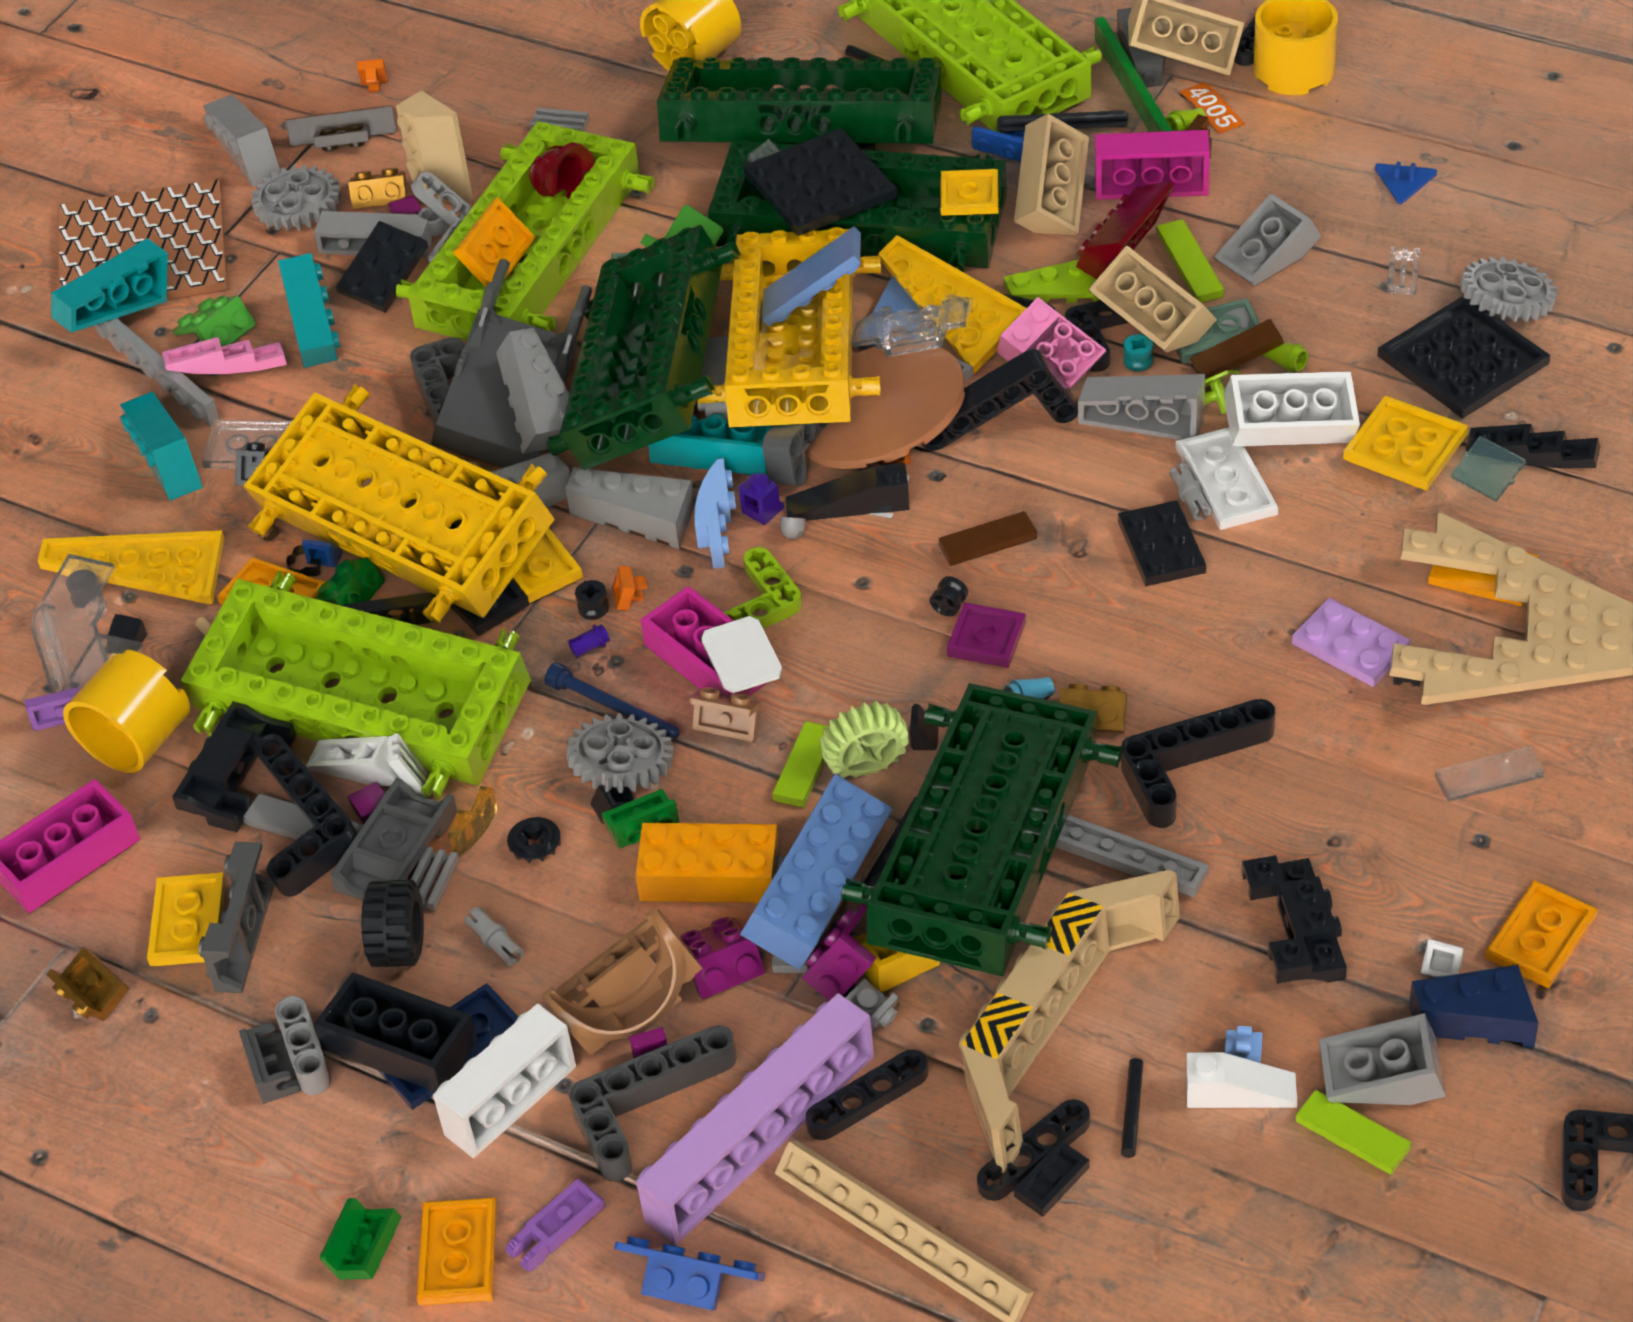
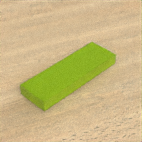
[772,721,829,808]
[1296,1089,1412,1175]

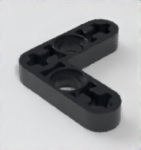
[1065,300,1129,372]
[1562,1110,1633,1211]

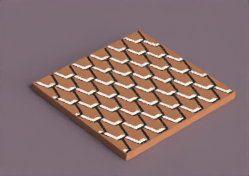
[58,178,228,300]

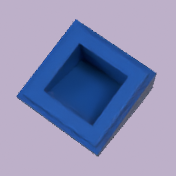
[302,539,343,567]

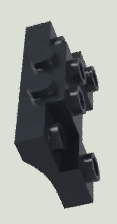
[172,701,296,832]
[1242,855,1347,984]

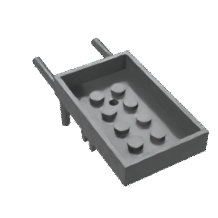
[431,259,592,468]

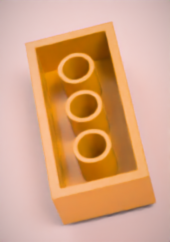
[635,823,780,903]

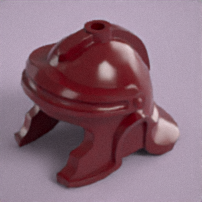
[529,142,595,199]

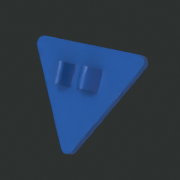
[1375,161,1437,204]

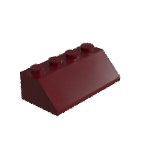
[1076,182,1174,280]

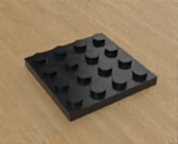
[743,128,897,236]
[1377,296,1550,418]

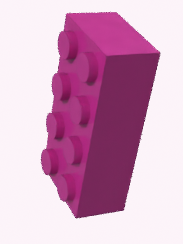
[1095,130,1210,200]
[640,586,767,696]
[0,779,140,914]

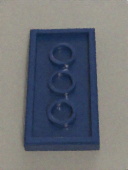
[378,983,518,1110]

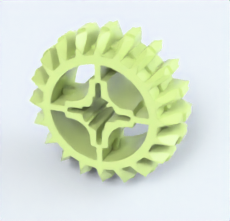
[820,701,909,779]

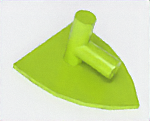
[1204,370,1240,415]

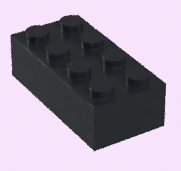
[314,972,478,1092]

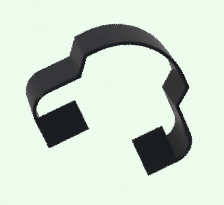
[286,545,321,576]

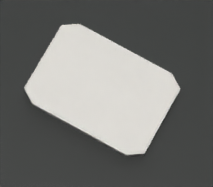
[701,616,782,694]

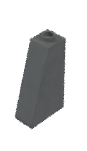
[1117,8,1166,88]

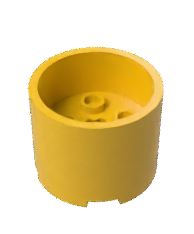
[640,0,741,71]
[1253,0,1338,95]
[63,649,190,773]

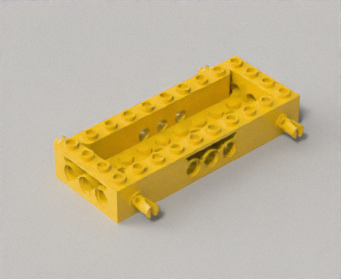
[698,227,881,427]
[243,384,555,624]

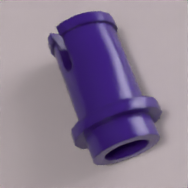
[567,624,610,658]

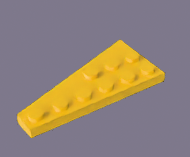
[878,235,1027,374]
[38,530,225,605]

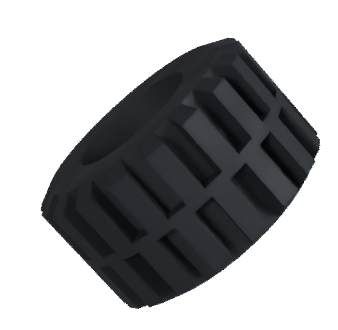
[361,880,424,967]

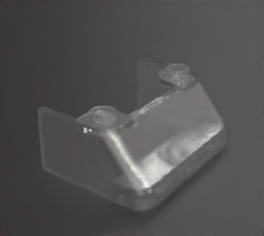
[31,554,143,693]

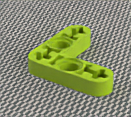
[723,547,802,629]

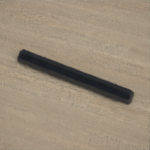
[997,110,1128,133]

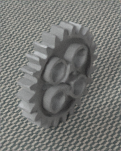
[251,164,341,232]
[1460,257,1558,322]
[567,713,673,793]

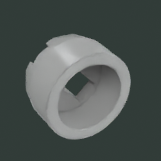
[780,517,806,539]

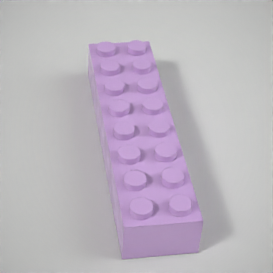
[636,993,874,1246]

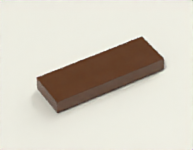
[1190,319,1284,379]
[939,511,1037,566]

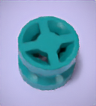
[1124,334,1153,372]

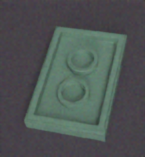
[1176,298,1260,363]

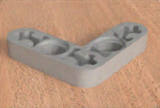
[412,172,472,263]

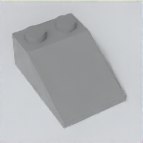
[1214,193,1321,286]
[1319,1013,1446,1105]

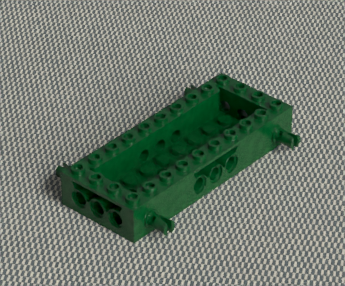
[657,57,942,144]
[708,140,1007,272]
[547,225,740,470]
[841,683,1123,977]

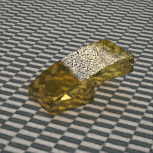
[448,786,498,857]

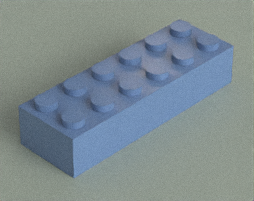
[740,774,893,970]

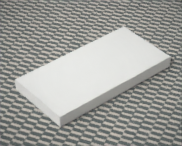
[1176,427,1279,530]

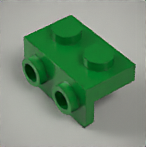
[314,557,385,605]
[602,789,680,849]
[320,1198,402,1280]

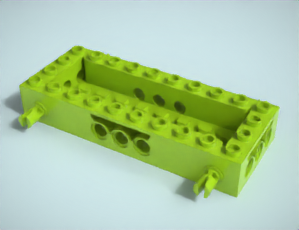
[837,0,1102,134]
[396,121,655,341]
[180,570,531,800]

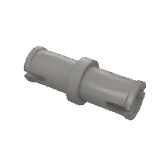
[1169,463,1212,521]
[464,907,524,966]

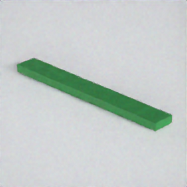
[1095,17,1172,132]

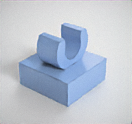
[1225,1026,1263,1063]

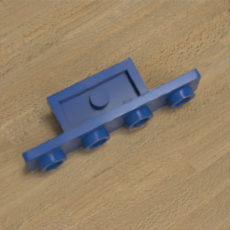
[971,126,1025,161]
[614,1236,765,1310]

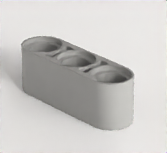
[275,996,331,1095]

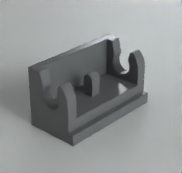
[239,1023,300,1104]

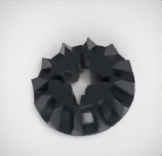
[507,817,561,864]

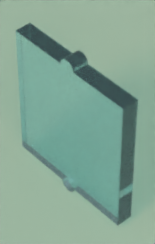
[1451,436,1526,502]

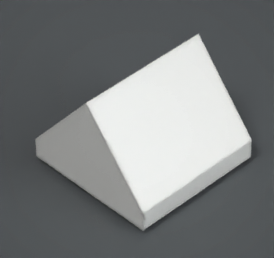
[1421,939,1464,977]

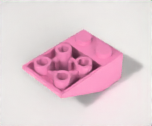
[997,297,1106,389]

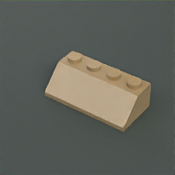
[1128,0,1244,76]
[396,90,474,204]
[1014,113,1089,235]
[1088,245,1217,353]

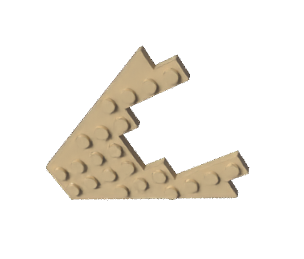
[1389,513,1633,705]

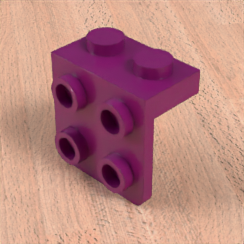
[802,904,876,1001]
[680,917,766,999]

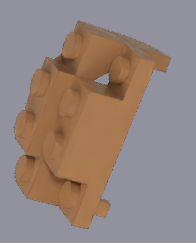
[542,907,703,1056]

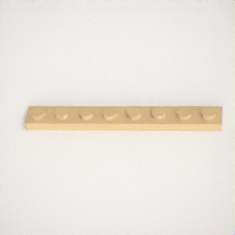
[774,1140,1034,1322]

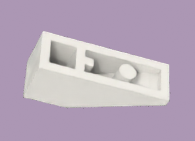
[306,736,400,786]
[1186,1052,1297,1108]

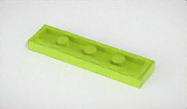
[1156,219,1224,303]

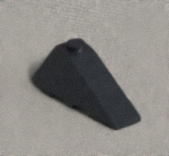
[785,463,910,521]

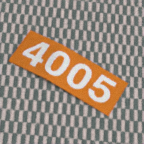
[1179,82,1245,134]

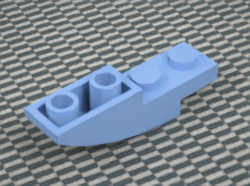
[694,458,736,569]

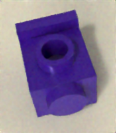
[739,473,785,525]

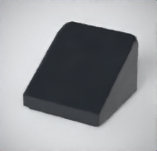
[104,614,147,654]
[910,704,939,750]
[591,785,635,824]

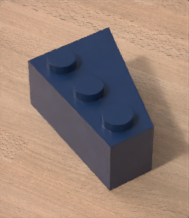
[1409,965,1538,1048]

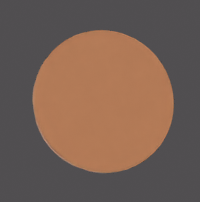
[805,341,966,469]

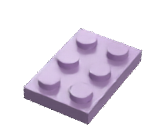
[1292,598,1411,687]

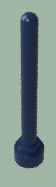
[544,662,680,738]

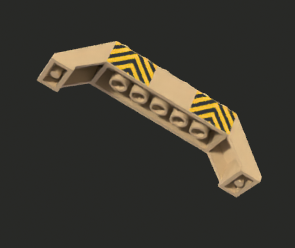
[959,870,1180,1173]

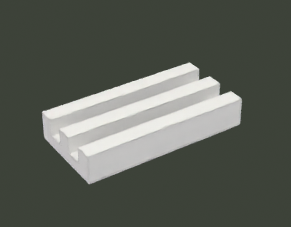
[387,734,428,797]

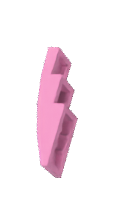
[162,337,287,374]

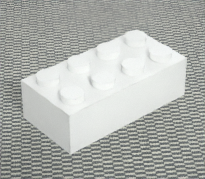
[1224,372,1360,447]
[433,1003,576,1159]

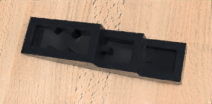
[1466,424,1600,468]

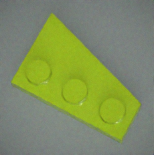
[1003,260,1100,303]

